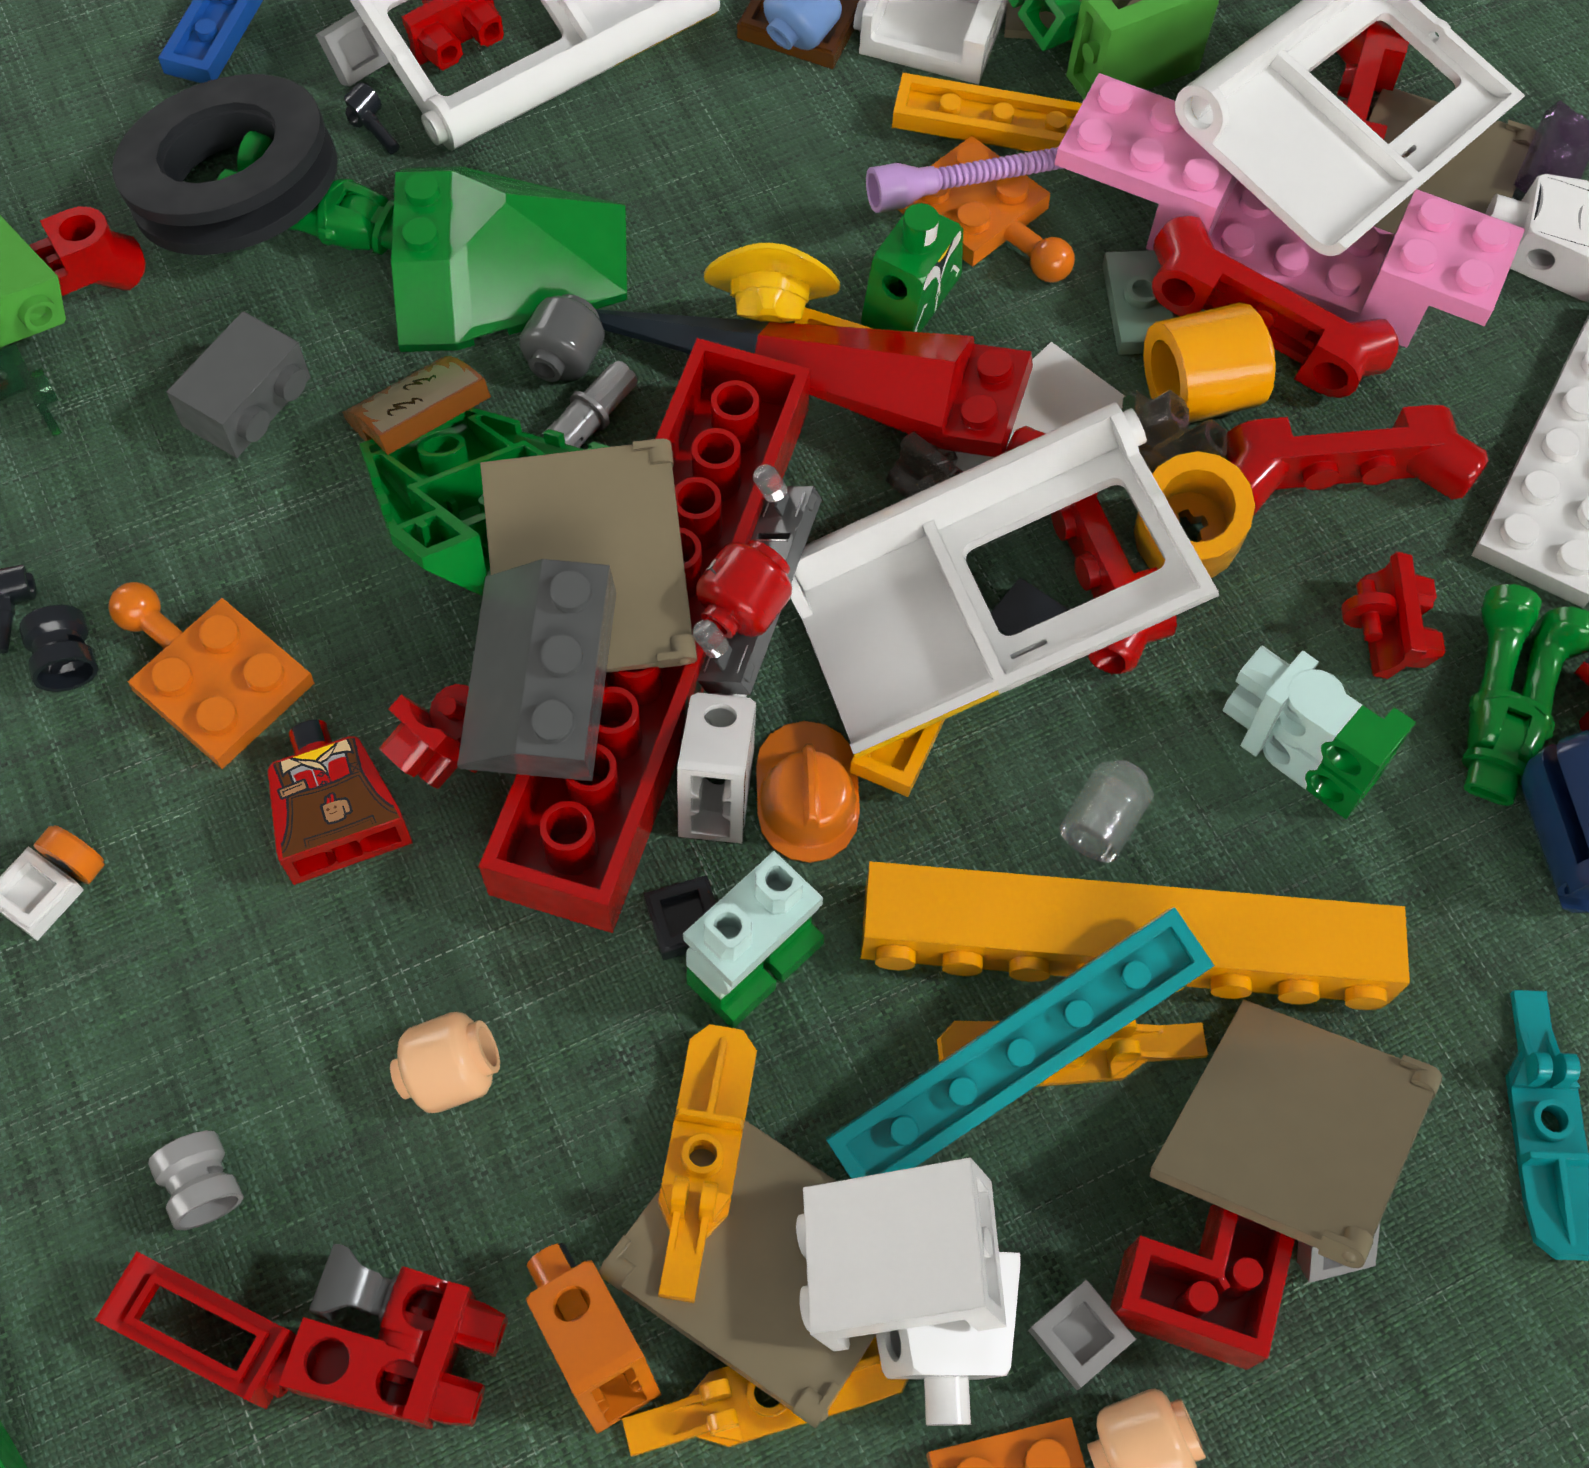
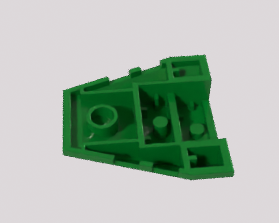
[391,166,628,352]
[359,407,610,596]

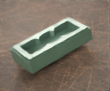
[1102,250,1173,355]

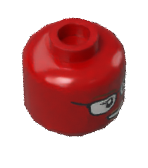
[696,539,793,639]

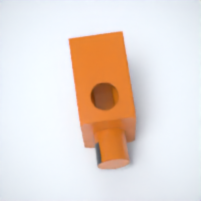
[526,1243,662,1434]

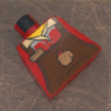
[268,719,413,885]

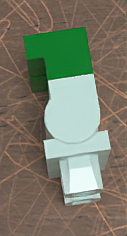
[1223,645,1416,819]
[683,851,824,1028]

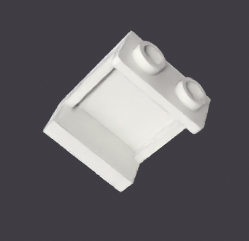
[853,0,1008,85]
[796,1157,1007,1351]

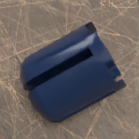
[1521,730,1589,913]

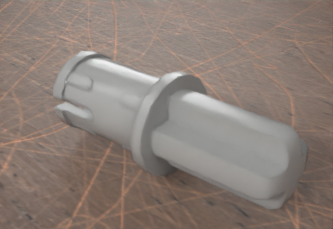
[540,361,638,448]

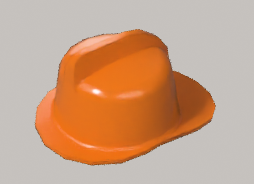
[756,721,860,863]

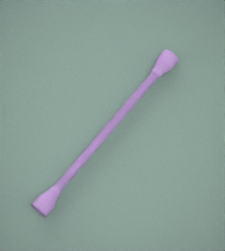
[866,147,1064,213]

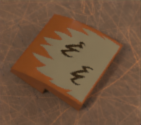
[342,356,491,455]

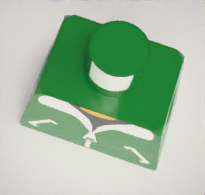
[861,203,964,332]

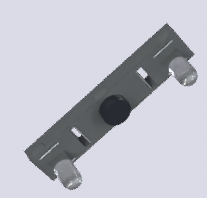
[693,464,822,695]

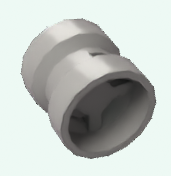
[148,1130,244,1230]

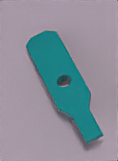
[1505,990,1589,1261]

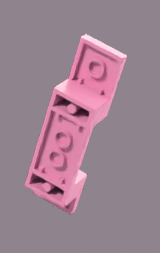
[1054,73,1525,348]

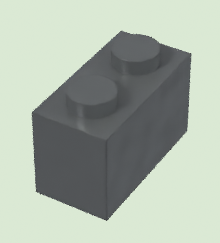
[166,311,311,458]

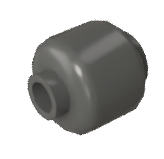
[519,294,605,382]

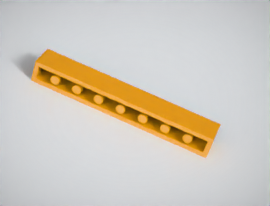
[861,861,1410,1010]

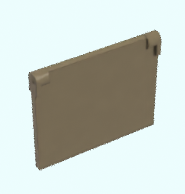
[1369,88,1537,234]
[480,439,697,673]
[1150,999,1442,1268]
[599,1120,876,1429]

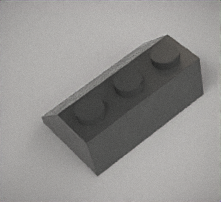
[457,559,616,781]

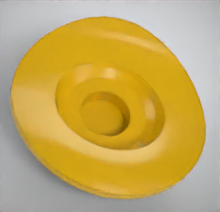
[704,243,840,323]

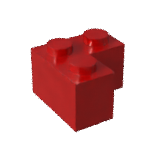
[1110,1204,1295,1370]

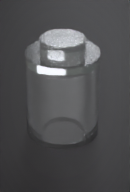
[1059,760,1154,863]

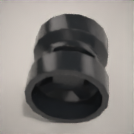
[19,604,98,692]

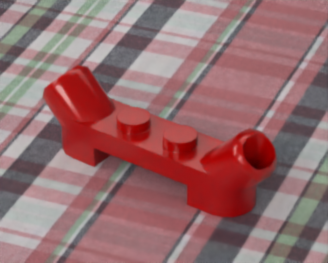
[1336,21,1409,140]
[29,206,146,296]
[1151,215,1399,398]
[1223,405,1488,516]
[1005,426,1177,674]

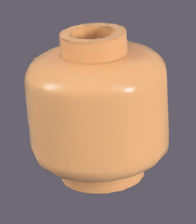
[390,1012,500,1113]
[1087,1389,1206,1468]

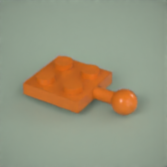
[898,136,1075,283]
[108,582,315,769]

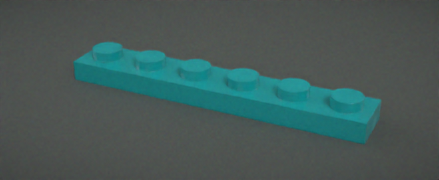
[826,907,1215,1179]

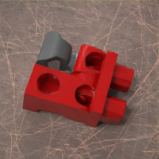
[278,1244,508,1430]

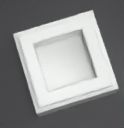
[0,846,84,941]

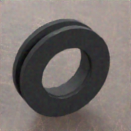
[112,74,338,255]

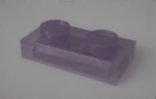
[1513,100,1589,194]

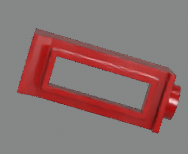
[95,1251,296,1409]

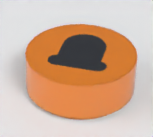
[33,825,105,884]

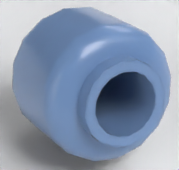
[763,0,842,50]

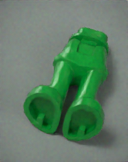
[217,131,394,255]
[1462,584,1589,806]

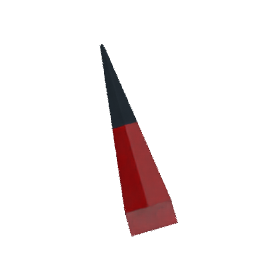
[596,309,1033,457]

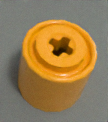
[1143,303,1276,426]
[1134,451,1255,578]

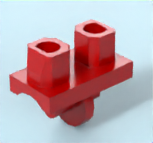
[402,0,504,71]
[1341,551,1446,679]
[379,684,478,789]

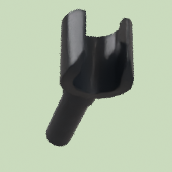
[344,82,400,154]
[0,565,37,653]

